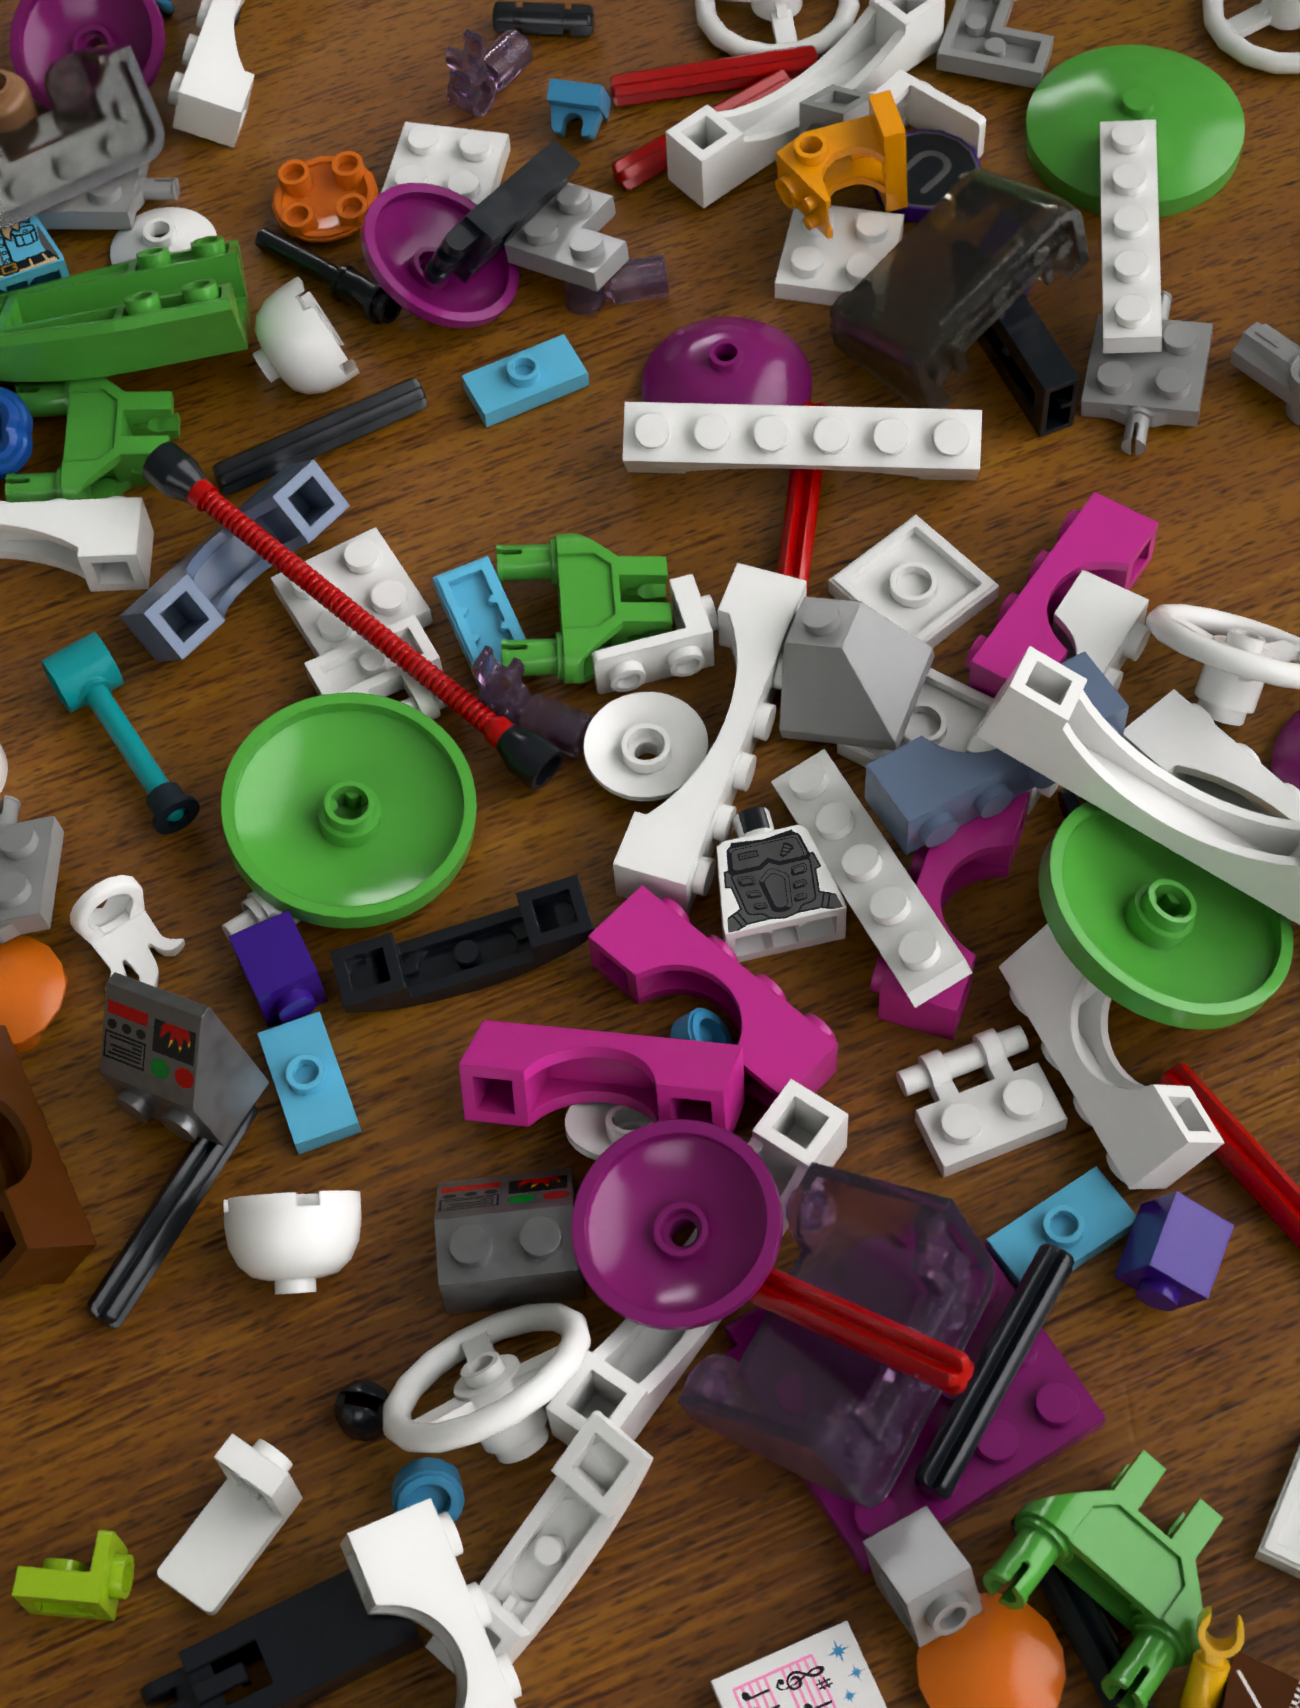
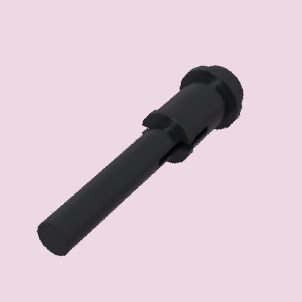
[255,227,402,324]

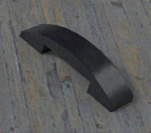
[330,874,595,1013]

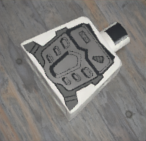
[717,807,847,963]

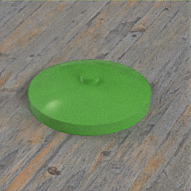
[1024,45,1245,217]
[221,692,477,929]
[1038,801,1294,1030]

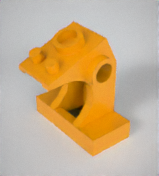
[775,90,908,239]

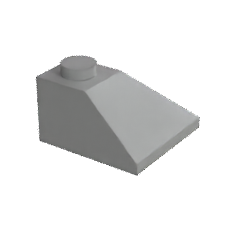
[779,597,935,750]

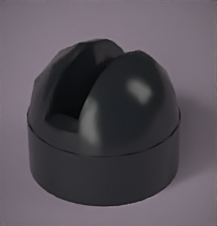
[334,1379,388,1441]

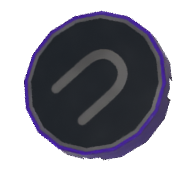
[873,129,981,223]

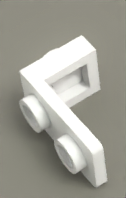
[868,69,986,159]
[591,574,718,694]
[157,1433,303,1616]

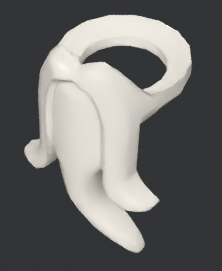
[70,875,185,990]

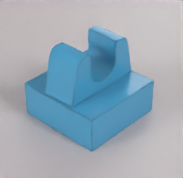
[546,78,611,142]

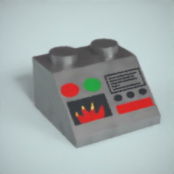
[99,972,269,1146]
[434,1168,585,1315]

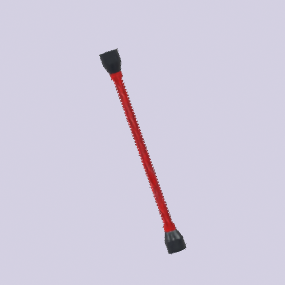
[142,441,564,791]

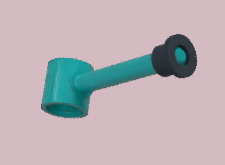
[40,632,200,834]

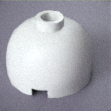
[253,277,360,394]
[223,1190,361,1295]

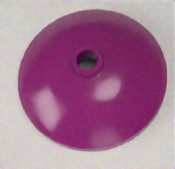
[10,0,166,121]
[360,183,519,328]
[641,316,812,406]
[571,1119,783,1330]

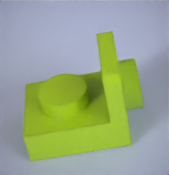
[12,1530,134,1621]

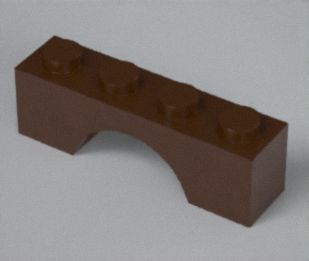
[0,1025,97,1287]

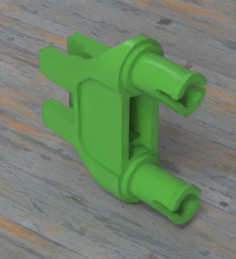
[5,377,181,502]
[496,533,672,684]
[983,1449,1223,1708]

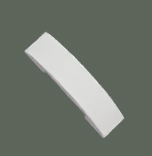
[425,1410,654,1674]

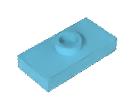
[461,334,589,428]
[432,556,526,689]
[257,1011,362,1154]
[985,1166,1137,1288]

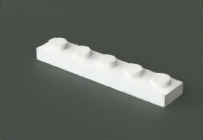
[1100,119,1162,354]
[771,749,973,1008]

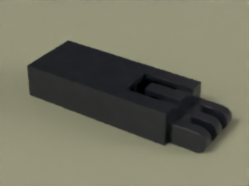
[423,140,580,285]
[949,242,1080,438]
[140,1569,425,1708]

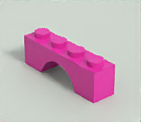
[965,492,1159,698]
[870,792,1030,1040]
[588,885,838,1111]
[458,1020,745,1133]

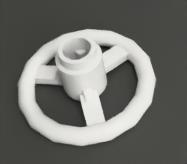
[694,0,860,56]
[1202,0,1300,74]
[1146,604,1300,726]
[382,1303,591,1464]

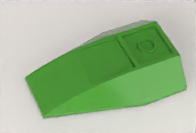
[0,235,252,382]

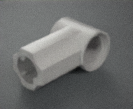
[1231,322,1300,426]

